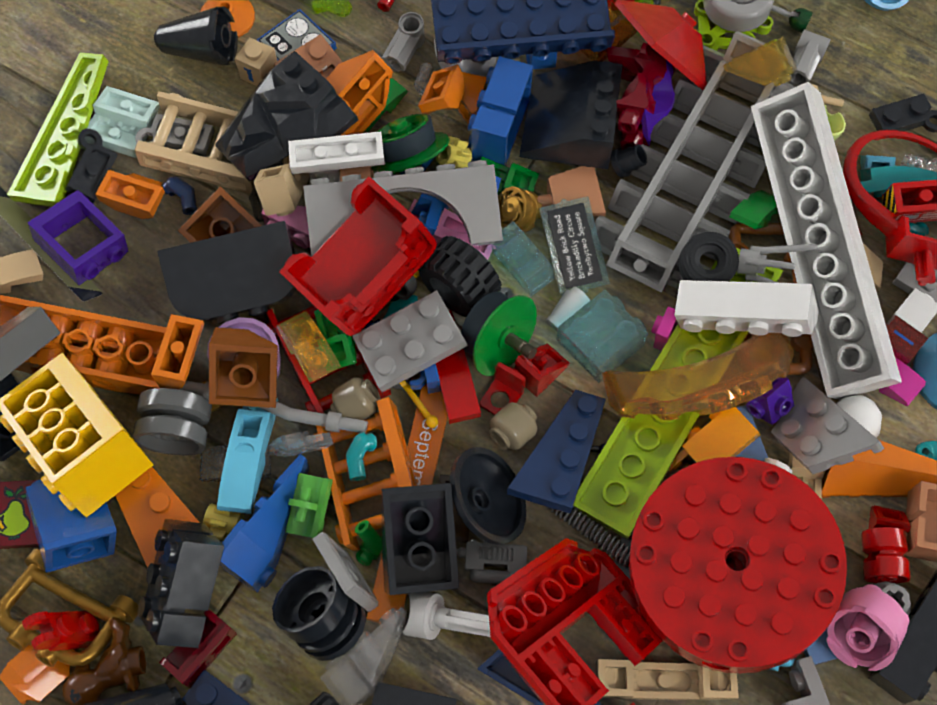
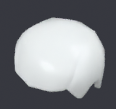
[836,395,882,438]

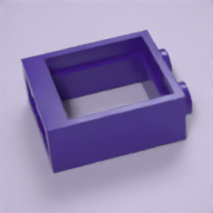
[27,190,128,286]

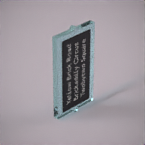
[539,196,610,296]

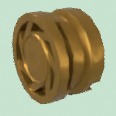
[498,186,542,232]

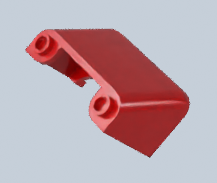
[279,176,437,336]

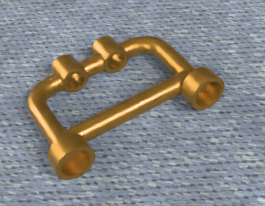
[0,549,139,667]

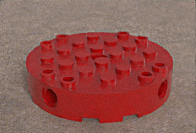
[629,457,847,673]

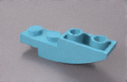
[217,398,278,514]

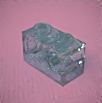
[491,221,555,297]

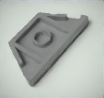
[771,377,884,474]

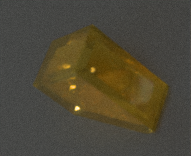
[723,36,797,87]

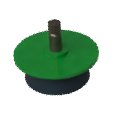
[371,114,450,174]
[461,292,537,376]

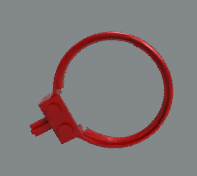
[843,130,937,286]

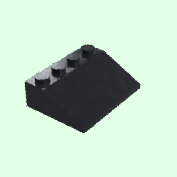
[519,60,623,170]

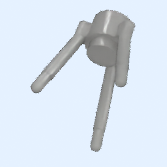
[737,244,818,283]

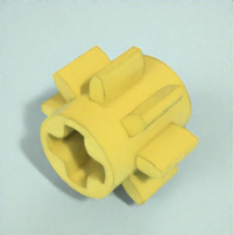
[436,136,472,169]
[203,503,244,541]

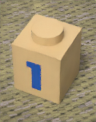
[234,37,277,86]

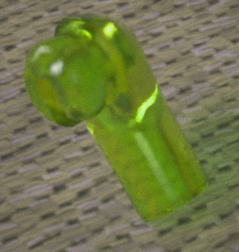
[311,0,352,17]

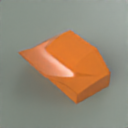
[418,64,465,114]
[95,170,165,219]
[0,644,77,704]

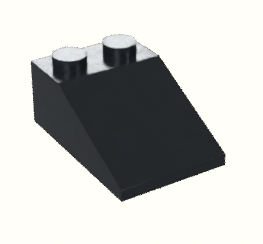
[381,483,459,595]

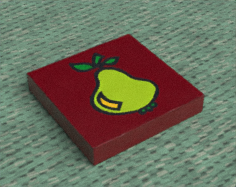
[0,480,39,549]

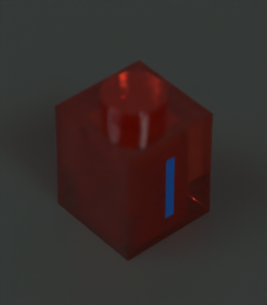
[885,315,928,365]

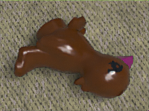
[62,617,146,705]

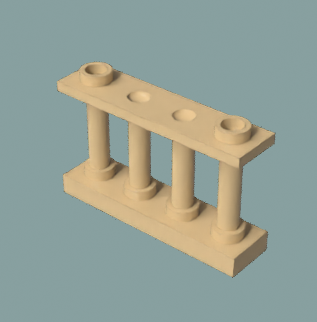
[134,91,255,194]

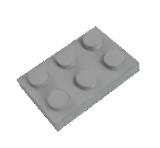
[352,290,468,392]

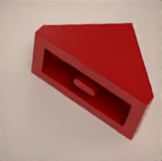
[515,343,570,397]

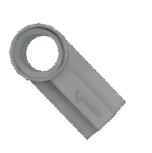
[382,12,425,72]
[785,29,831,87]

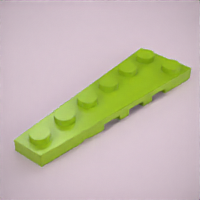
[7,52,109,207]

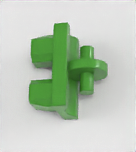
[286,473,333,538]

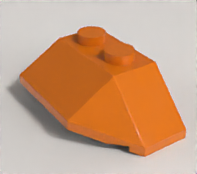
[326,50,393,135]

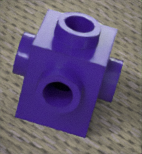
[742,366,795,425]

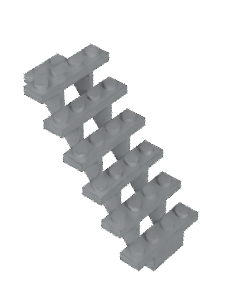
[591,31,796,293]

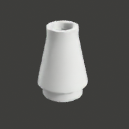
[546,286,591,332]

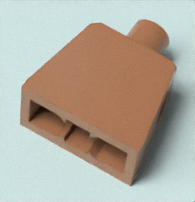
[537,166,606,228]

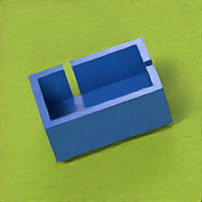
[468,56,533,166]

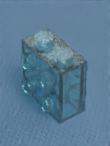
[556,289,648,383]

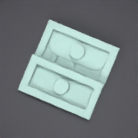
[85,86,160,158]

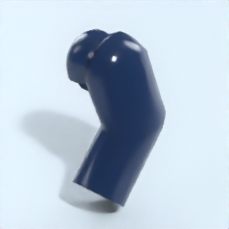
[162,176,197,215]

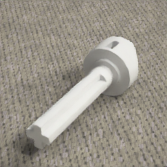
[402,592,490,640]

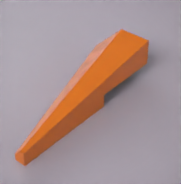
[822,440,937,498]

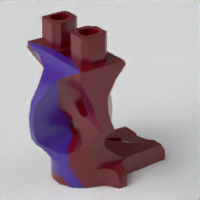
[606,42,675,150]

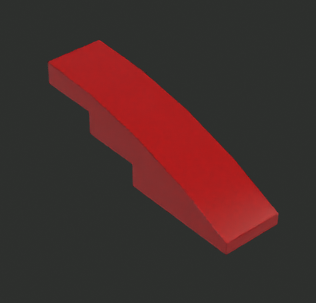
[436,310,481,424]

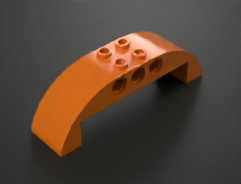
[0,295,204,394]

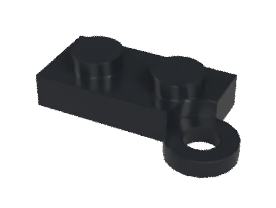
[869,93,937,133]
[65,129,118,204]

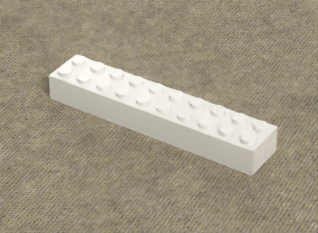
[751,82,902,400]

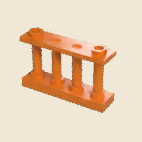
[313,397,418,551]

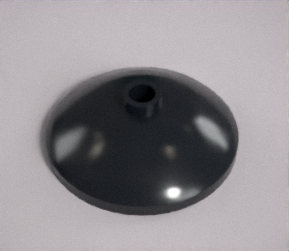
[450,447,527,545]

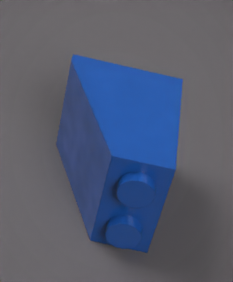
[25,479,117,573]

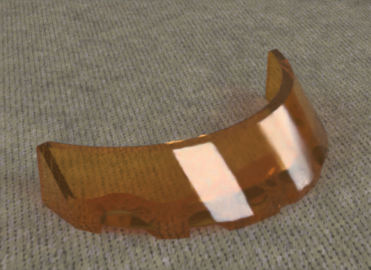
[602,332,794,420]

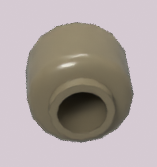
[330,377,381,420]
[489,402,537,451]

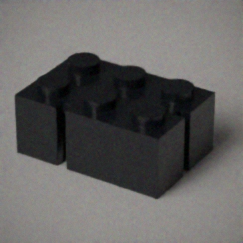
[138,519,224,648]

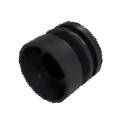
[272,566,366,661]

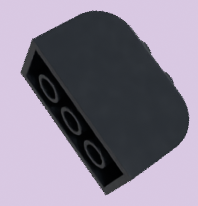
[157,221,296,324]

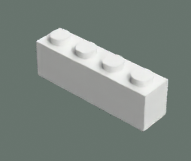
[674,280,819,337]

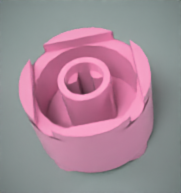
[826,584,910,671]

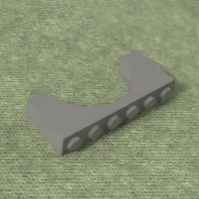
[303,160,503,257]

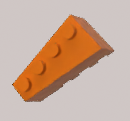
[115,467,200,568]

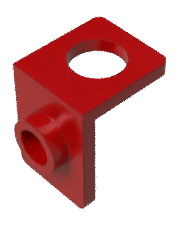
[479,362,526,415]

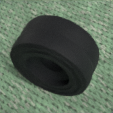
[678,232,739,282]

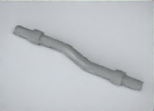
[179,381,368,433]

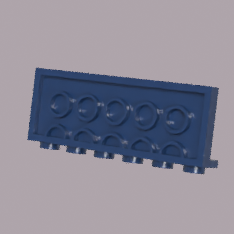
[431,0,615,64]

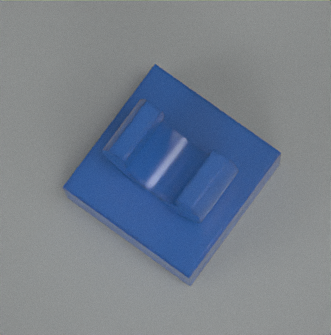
[410,363,440,394]

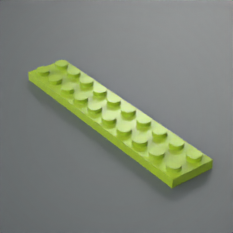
[573,248,783,539]

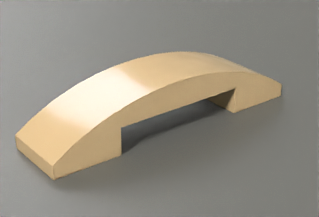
[597,659,739,700]

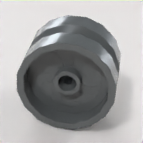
[132,388,212,456]

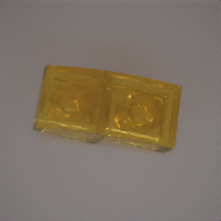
[277,311,341,382]

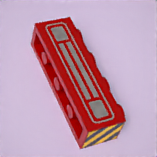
[882,180,937,223]

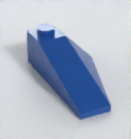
[220,454,310,593]

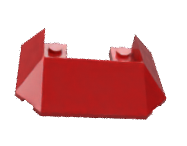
[487,538,663,705]

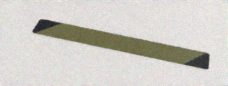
[0,187,102,302]

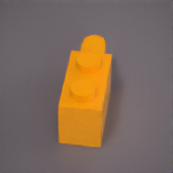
[669,403,760,472]

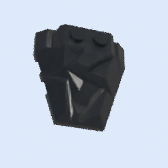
[215,51,359,182]

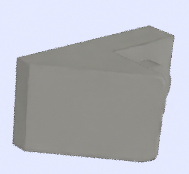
[781,656,830,705]

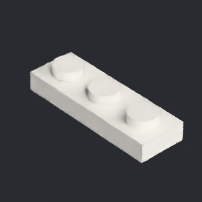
[288,131,385,174]

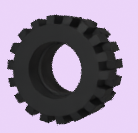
[418,236,502,317]

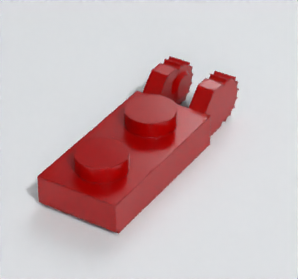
[22,611,100,651]

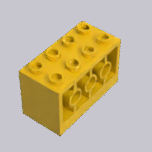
[0,353,154,518]

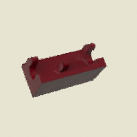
[159,609,237,688]

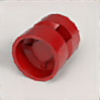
[861,527,911,584]

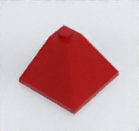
[615,0,707,90]

